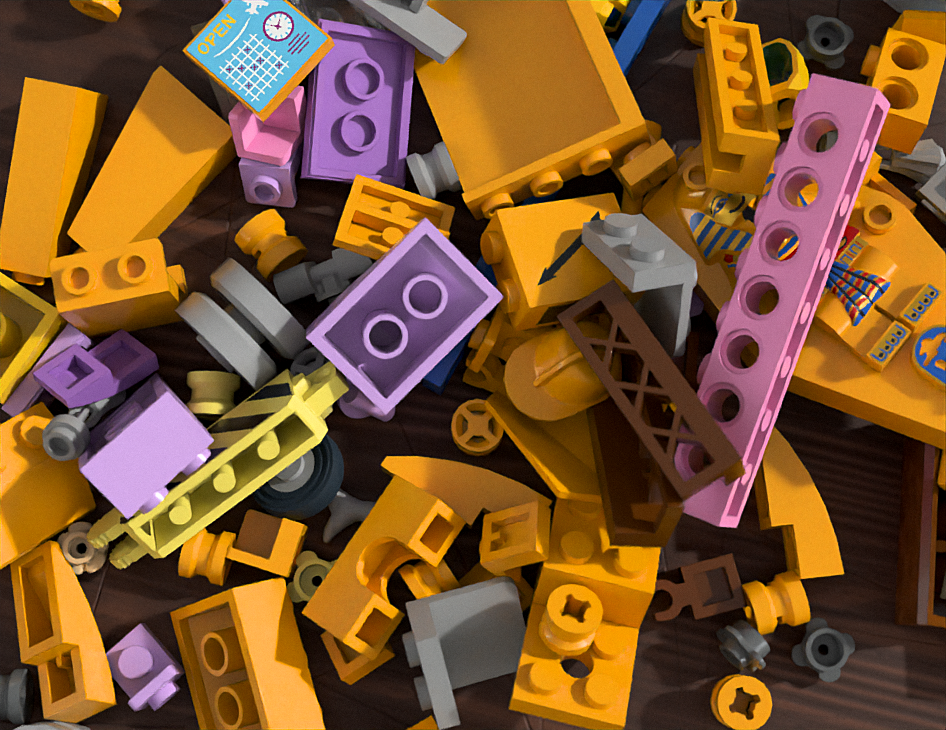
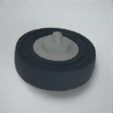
[251,434,344,520]

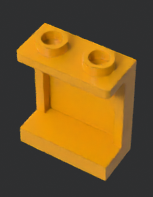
[50,238,188,339]

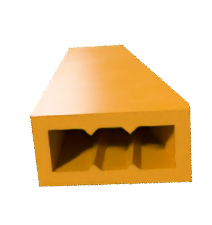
[67,65,237,254]
[0,77,109,285]

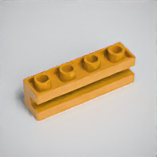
[693,17,780,195]

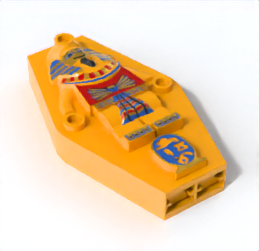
[642,142,946,450]

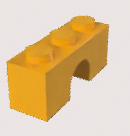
[302,474,466,662]

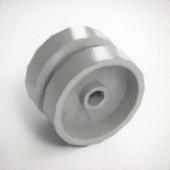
[175,257,311,391]

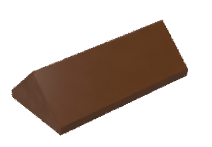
[895,435,946,630]

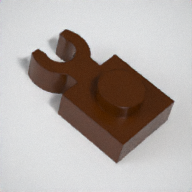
[652,553,747,621]

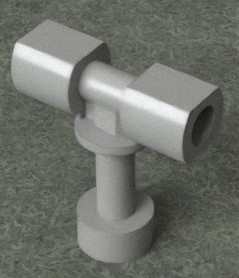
[273,248,377,305]

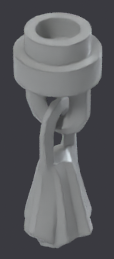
[819,131,946,184]
[42,390,126,461]

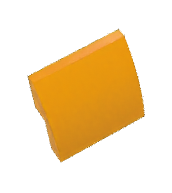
[332,174,455,260]

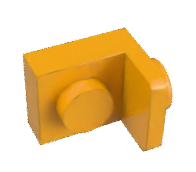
[609,131,677,202]
[467,305,554,373]
[479,500,551,584]

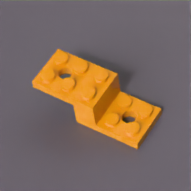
[509,497,661,730]

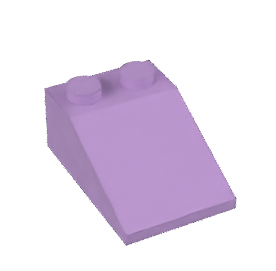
[306,217,504,415]
[78,372,214,519]

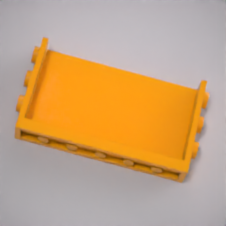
[414,0,651,221]

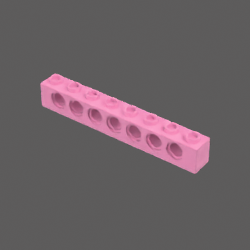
[674,73,891,528]

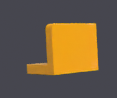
[225,509,309,579]

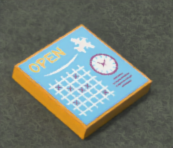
[182,0,335,123]

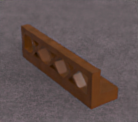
[557,279,746,502]
[585,354,685,547]

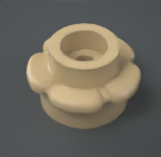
[56,522,109,575]

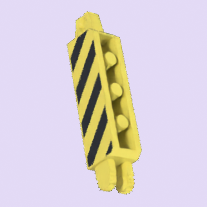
[86,361,349,570]

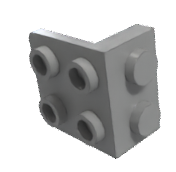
[582,213,697,358]
[402,576,526,730]

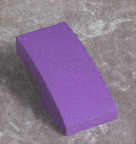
[32,329,159,408]

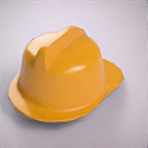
[503,321,623,422]

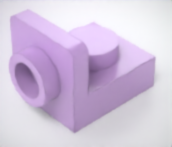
[239,139,304,208]
[106,623,185,711]

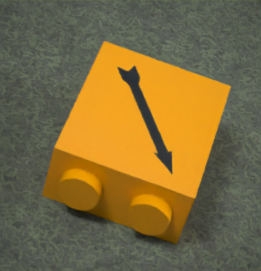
[480,192,646,331]

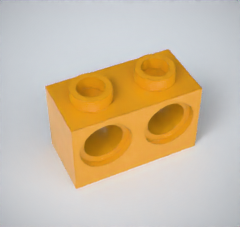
[859,27,946,155]

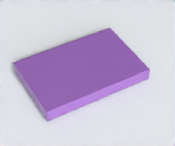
[301,19,415,189]

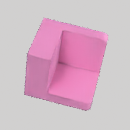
[228,86,307,166]

